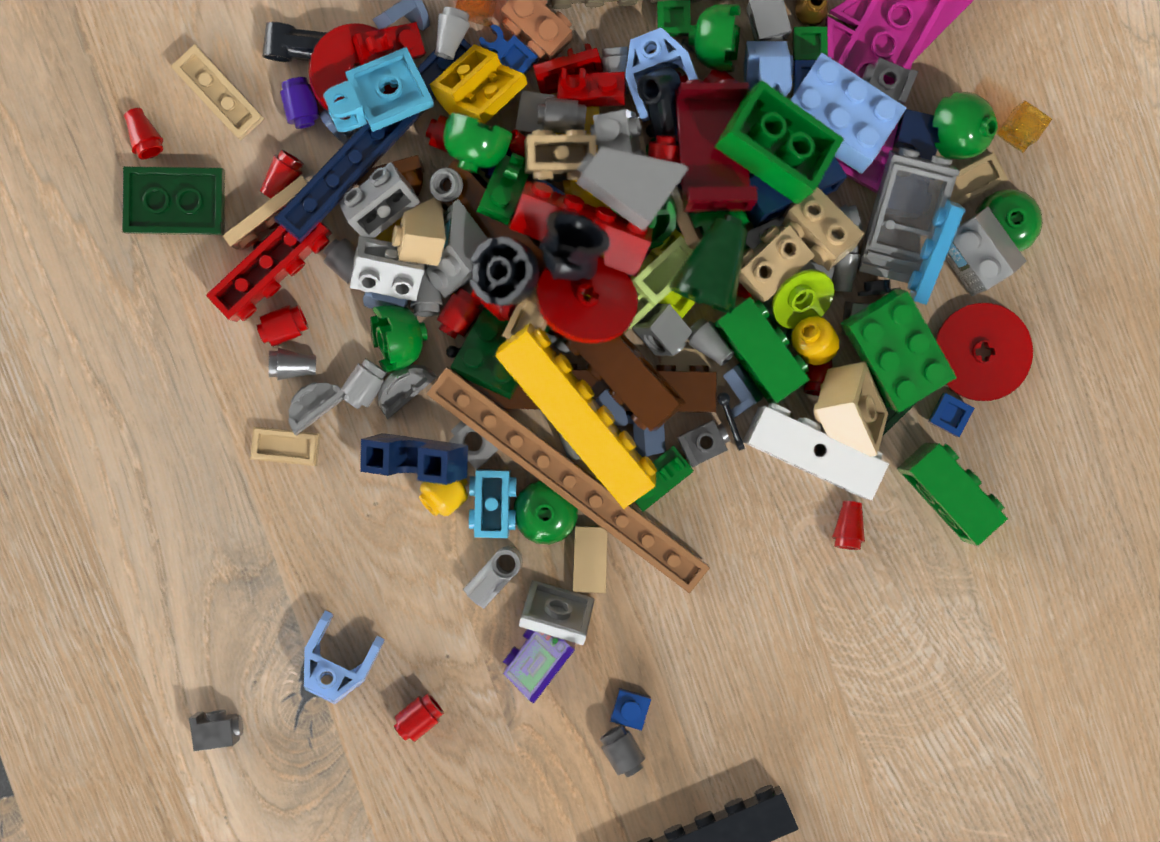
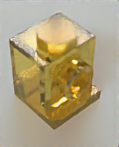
[996,100,1052,153]

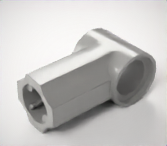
[463,546,523,609]

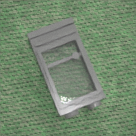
[858,147,959,283]

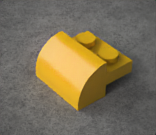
[430,44,528,124]

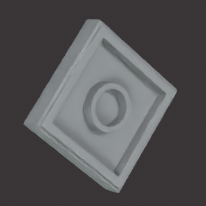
[519,580,595,645]

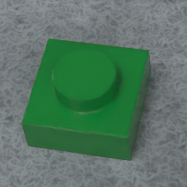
[657,0,691,37]
[793,26,828,62]

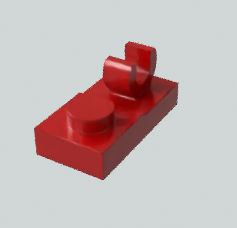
[352,22,426,65]
[533,43,603,94]
[557,68,626,107]

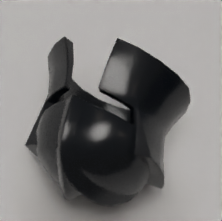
[538,211,610,280]

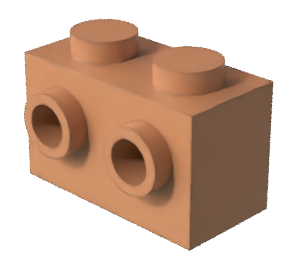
[501,0,573,61]

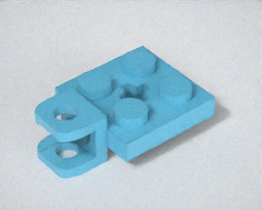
[324,47,434,132]

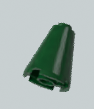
[669,214,747,314]

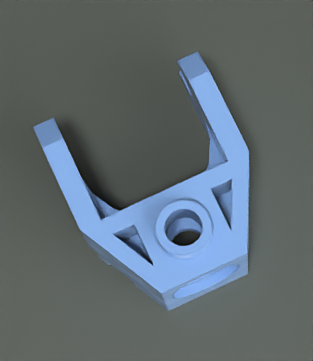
[625,27,698,123]
[744,41,793,97]
[304,610,384,704]

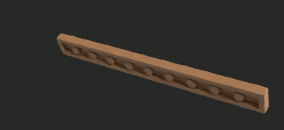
[426,366,710,594]

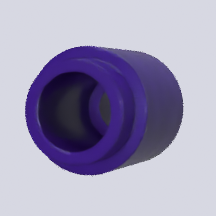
[280,77,320,129]

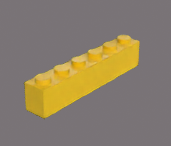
[495,323,657,509]

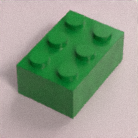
[714,80,844,205]
[840,288,957,413]
[713,297,810,404]
[897,442,1008,546]

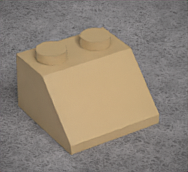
[814,361,888,456]

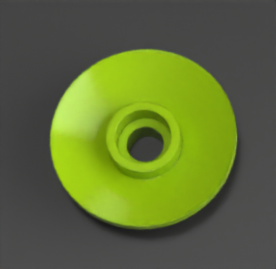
[772,270,834,329]

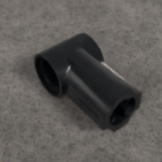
[262,22,327,62]
[637,66,681,139]

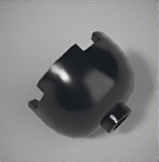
[470,237,539,306]

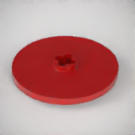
[309,23,398,121]
[536,257,638,343]
[935,303,1033,401]

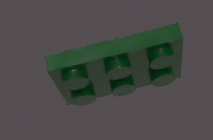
[122,166,225,235]
[450,307,550,400]

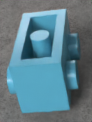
[469,469,517,538]

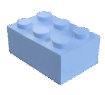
[791,53,906,174]

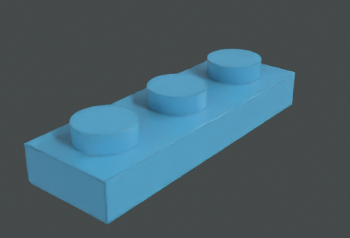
[908,200,965,305]

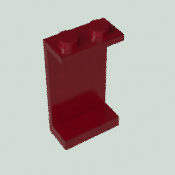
[675,79,758,212]

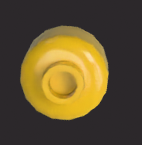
[791,316,839,365]
[419,478,468,516]

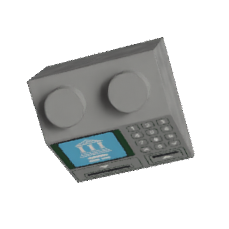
[425,199,488,298]
[945,207,1026,296]

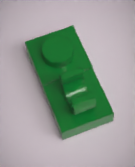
[476,153,529,225]
[634,445,694,512]

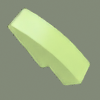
[624,236,693,334]

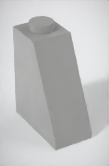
[577,147,688,231]

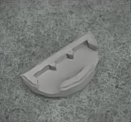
[378,364,437,419]
[288,382,345,435]

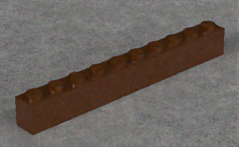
[429,159,686,432]

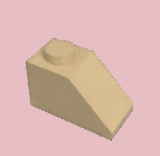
[392,197,446,266]

